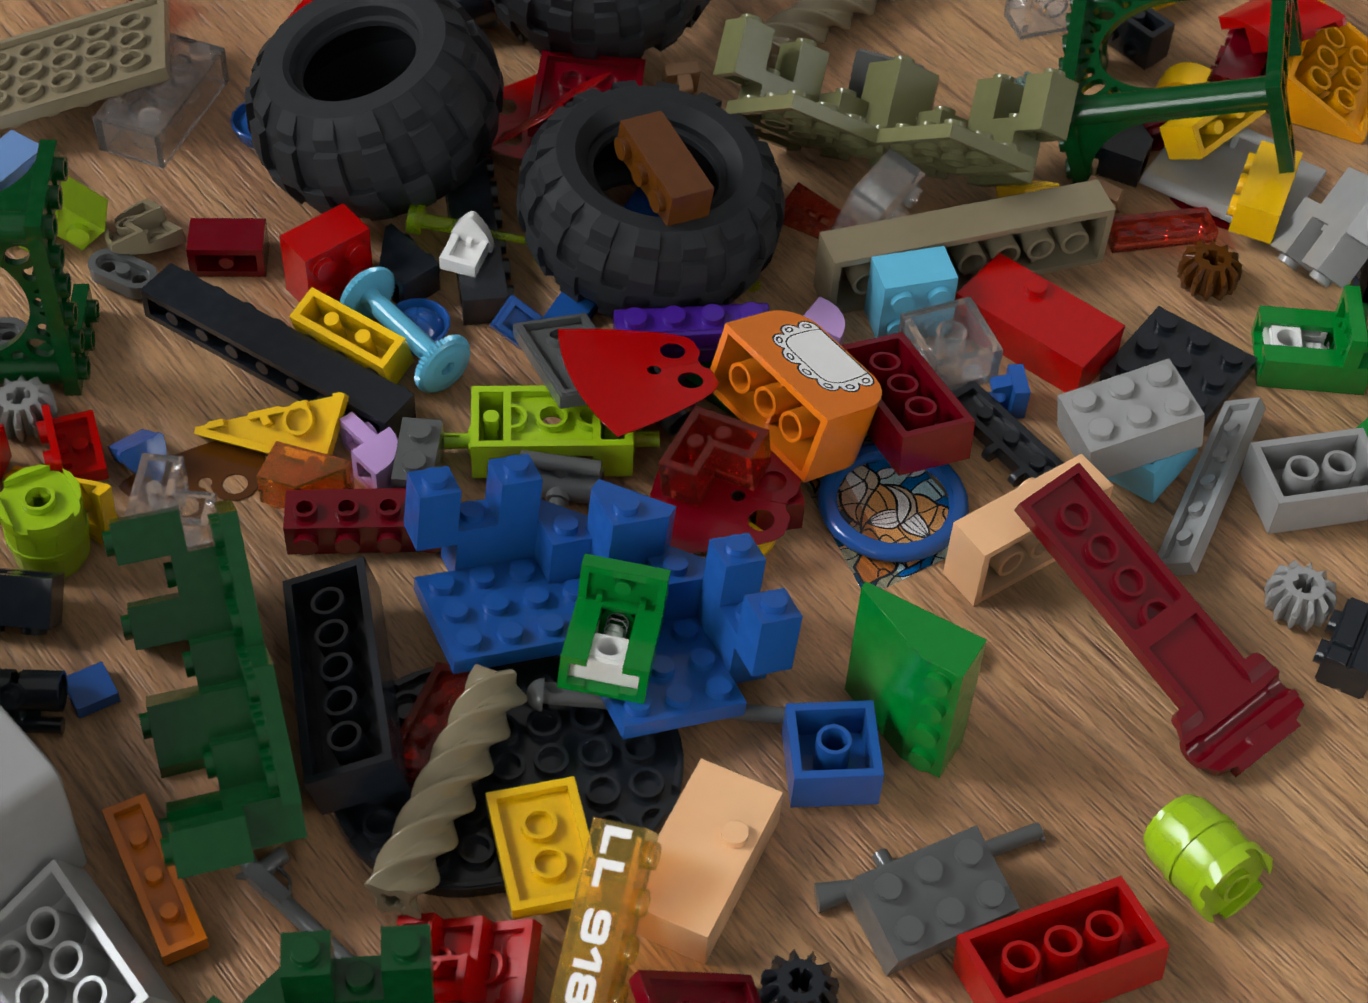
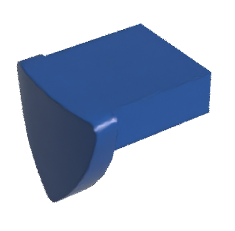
[107,429,167,483]

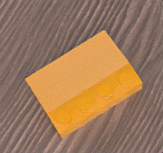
[1287,0,1368,144]

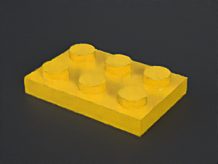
[485,776,604,920]

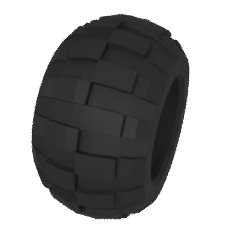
[245,0,504,221]

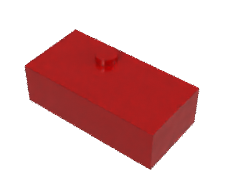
[951,253,1125,393]
[953,875,1170,1003]

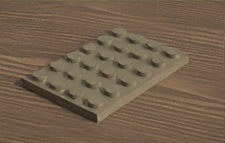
[0,0,171,130]

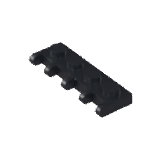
[952,380,1064,487]

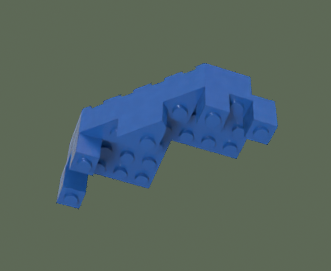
[404,454,803,739]

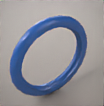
[817,443,969,563]

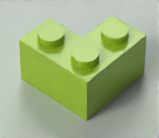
[19,176,108,252]

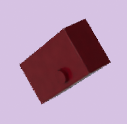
[841,332,975,476]

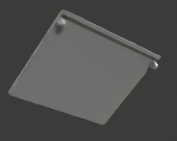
[1139,127,1327,241]

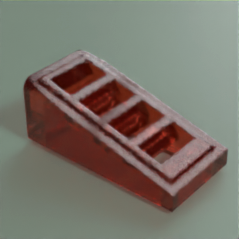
[783,182,859,239]

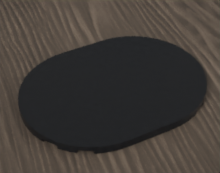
[334,654,684,898]

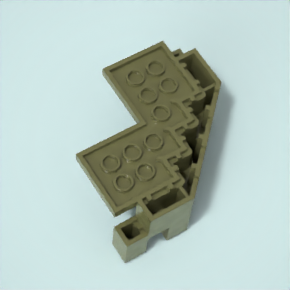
[713,14,1079,187]

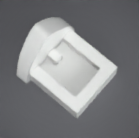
[439,211,495,278]

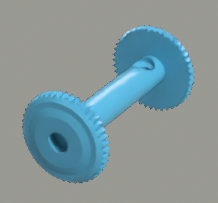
[340,267,471,393]

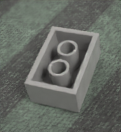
[1057,358,1205,478]
[1240,427,1368,534]

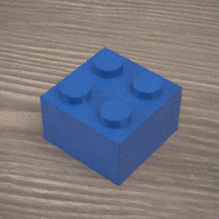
[782,700,884,808]

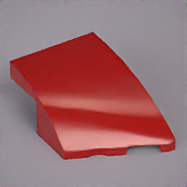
[1218,0,1347,53]
[397,912,542,1003]

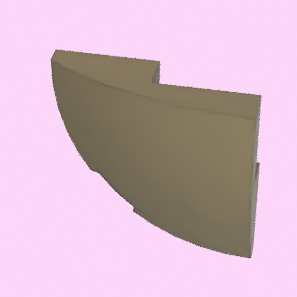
[105,198,187,255]

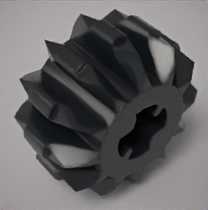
[759,949,839,1003]

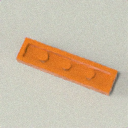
[101,793,210,966]

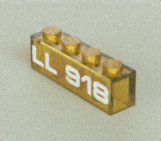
[550,817,661,1003]

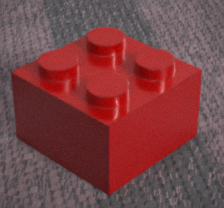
[279,203,373,303]

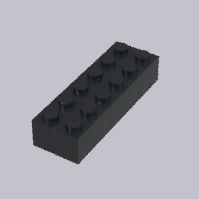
[282,556,409,815]

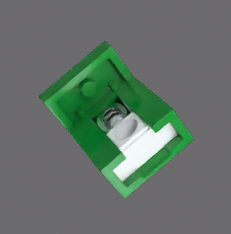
[1251,285,1368,395]
[557,553,671,704]

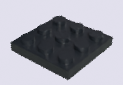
[1099,306,1258,428]

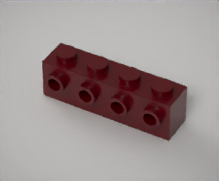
[283,488,442,555]

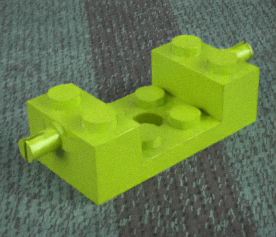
[444,385,660,478]

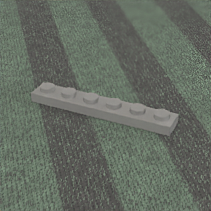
[1157,397,1266,575]

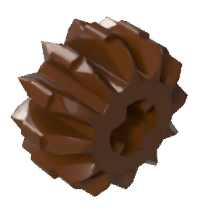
[1177,240,1243,301]

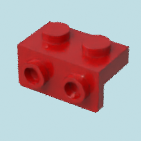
[36,404,109,481]

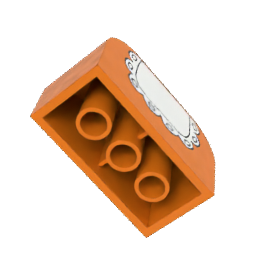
[710,310,882,483]

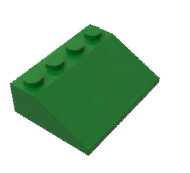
[845,581,987,778]

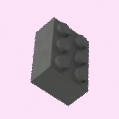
[845,825,1020,976]

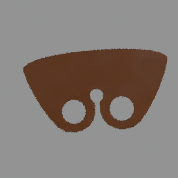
[119,441,265,521]

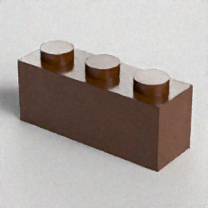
[614,110,714,226]

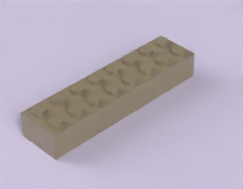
[813,179,1116,314]

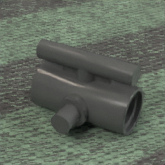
[520,450,604,507]

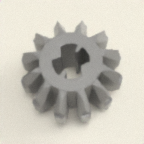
[0,374,57,443]
[1264,560,1337,632]

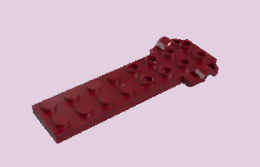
[1014,463,1305,778]

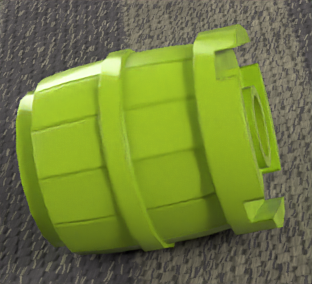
[0,464,91,578]
[1143,794,1273,923]

